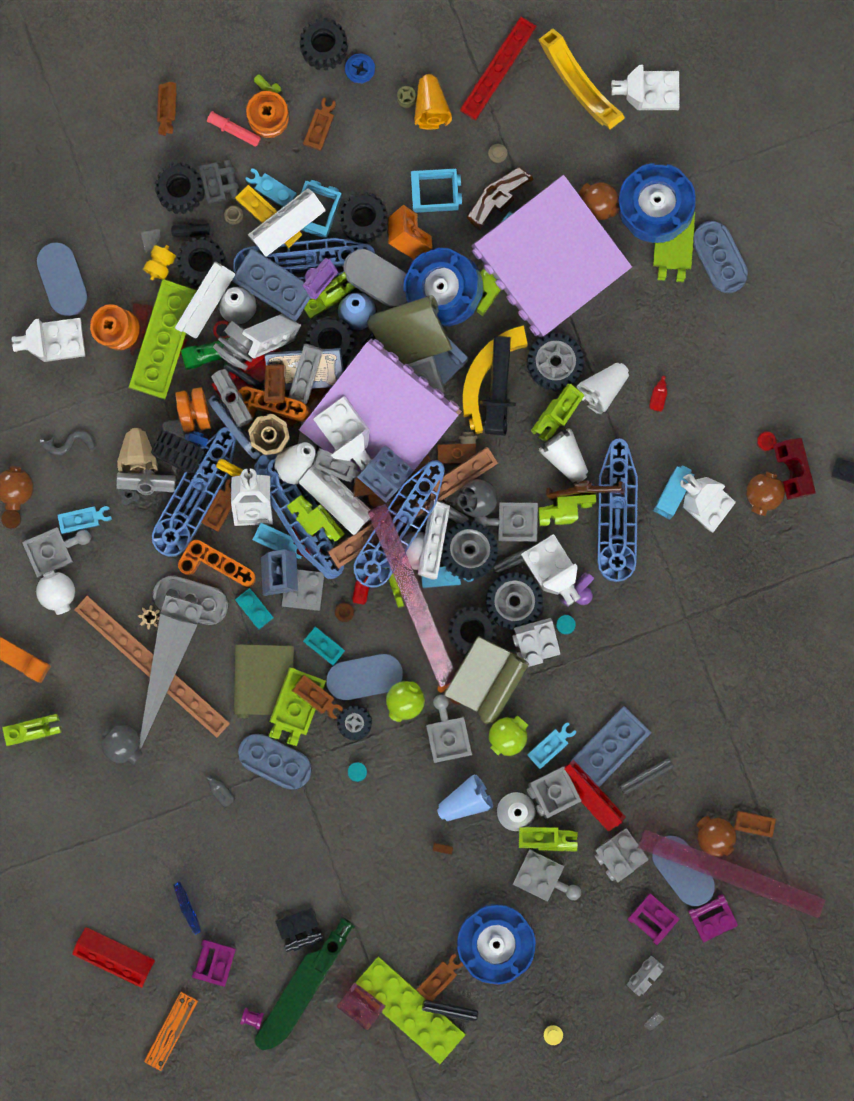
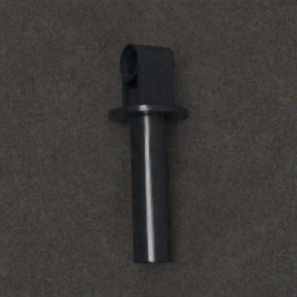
[480,336,516,436]

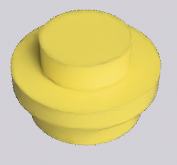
[544,1025,563,1045]

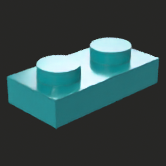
[235,588,274,630]
[303,627,345,666]

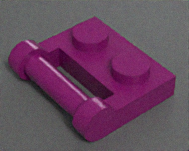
[627,893,679,945]
[688,894,738,943]
[192,939,236,987]

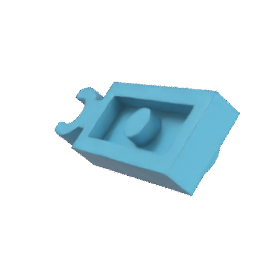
[245,169,297,208]
[57,506,112,534]
[253,523,306,559]
[422,566,474,588]
[527,723,576,769]

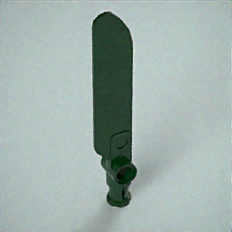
[255,917,356,1050]

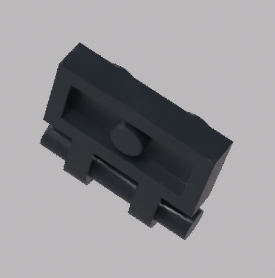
[276,908,323,952]

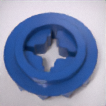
[345,53,375,84]

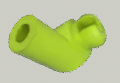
[254,75,281,93]

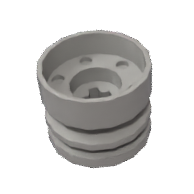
[213,320,253,370]

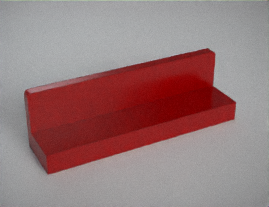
[211,348,281,405]
[564,759,626,831]
[72,927,155,988]

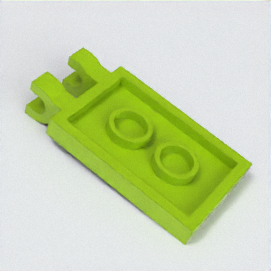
[653,212,695,282]
[269,667,326,746]

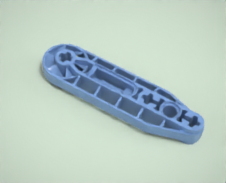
[233,238,375,281]
[152,427,237,557]
[597,438,638,582]
[254,453,344,579]
[354,460,445,587]

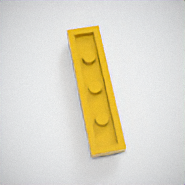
[235,185,302,248]

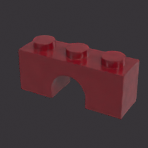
[773,438,816,500]

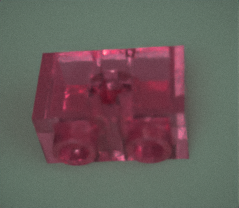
[336,982,385,1031]

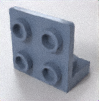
[415,337,468,385]
[357,446,414,503]

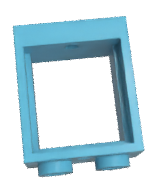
[411,169,462,213]
[301,180,342,239]
[653,466,694,520]

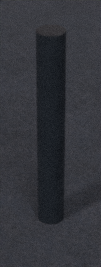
[223,361,265,391]

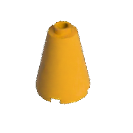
[414,74,452,130]

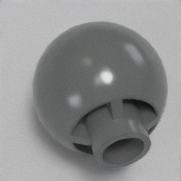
[457,479,497,517]
[102,725,143,764]

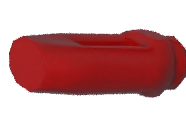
[649,376,667,412]
[352,576,369,605]

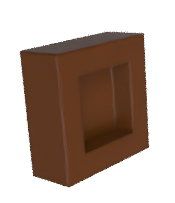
[433,843,453,855]

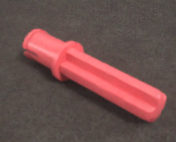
[207,111,261,147]

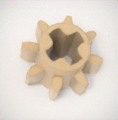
[138,606,160,630]

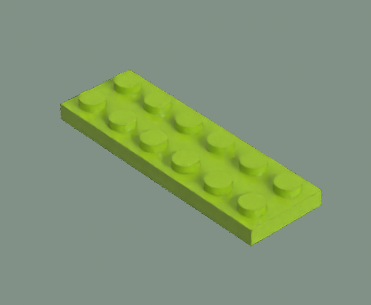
[128,279,197,400]
[353,956,466,1064]

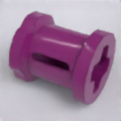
[240,1007,264,1030]

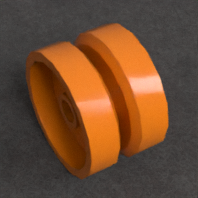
[246,91,289,138]
[90,305,140,350]
[176,387,211,433]

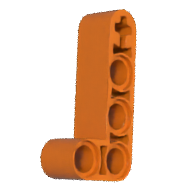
[232,387,311,426]
[178,540,256,587]
[0,637,51,683]

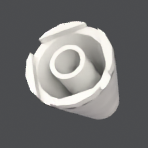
[219,286,257,324]
[577,363,629,414]
[539,428,588,483]
[274,442,315,484]
[497,792,536,831]

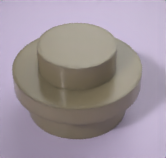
[488,144,507,163]
[224,205,243,225]
[459,432,478,444]

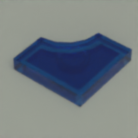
[173,882,201,935]

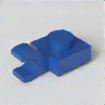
[184,431,208,447]

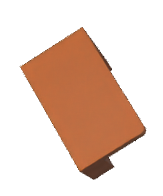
[388,205,432,260]

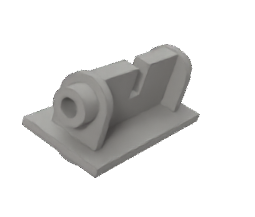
[627,956,664,996]

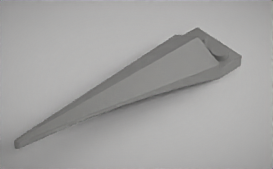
[139,594,203,749]

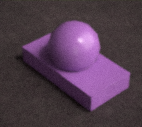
[302,258,338,300]
[560,573,594,607]

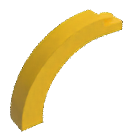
[538,29,625,129]
[463,325,527,434]

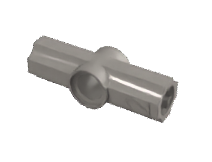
[211,369,253,427]
[117,469,176,495]

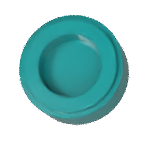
[556,615,576,635]
[348,762,367,782]

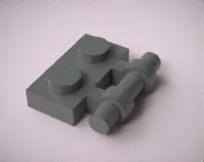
[199,160,239,204]

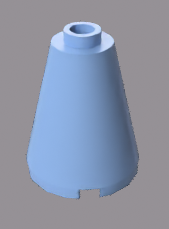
[338,293,376,331]
[437,774,493,821]

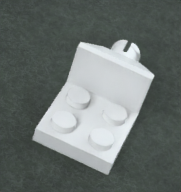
[611,65,679,110]
[12,318,86,362]
[313,396,373,470]
[231,469,273,526]
[680,474,736,532]
[521,534,581,606]

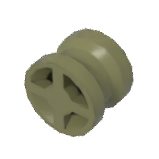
[397,86,416,108]

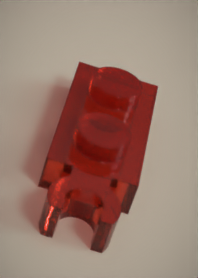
[130,304,153,356]

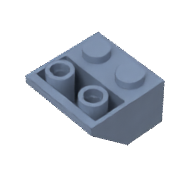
[261,550,298,596]

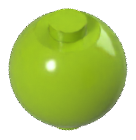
[386,681,425,722]
[489,715,529,756]

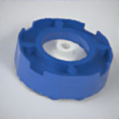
[619,163,696,243]
[403,248,483,326]
[457,904,536,984]

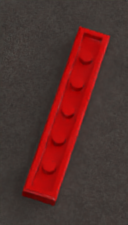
[460,17,537,121]

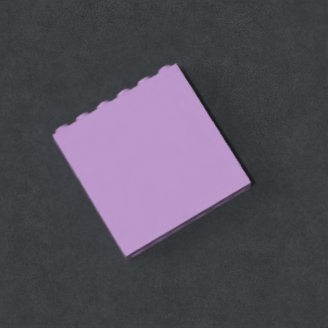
[471,175,632,337]
[299,339,462,502]

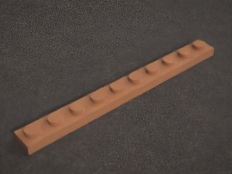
[327,447,498,568]
[74,596,230,738]

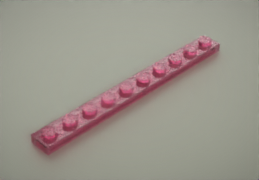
[367,504,455,687]
[637,830,825,918]

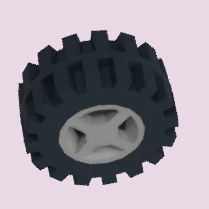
[337,706,372,740]

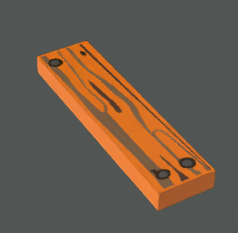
[144,991,198,1071]

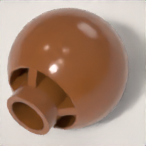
[578,182,619,221]
[0,466,33,510]
[746,471,785,516]
[696,815,736,857]

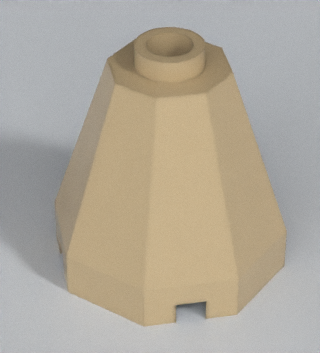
[248,414,290,456]
[117,428,158,473]

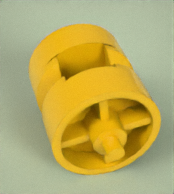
[143,245,176,281]

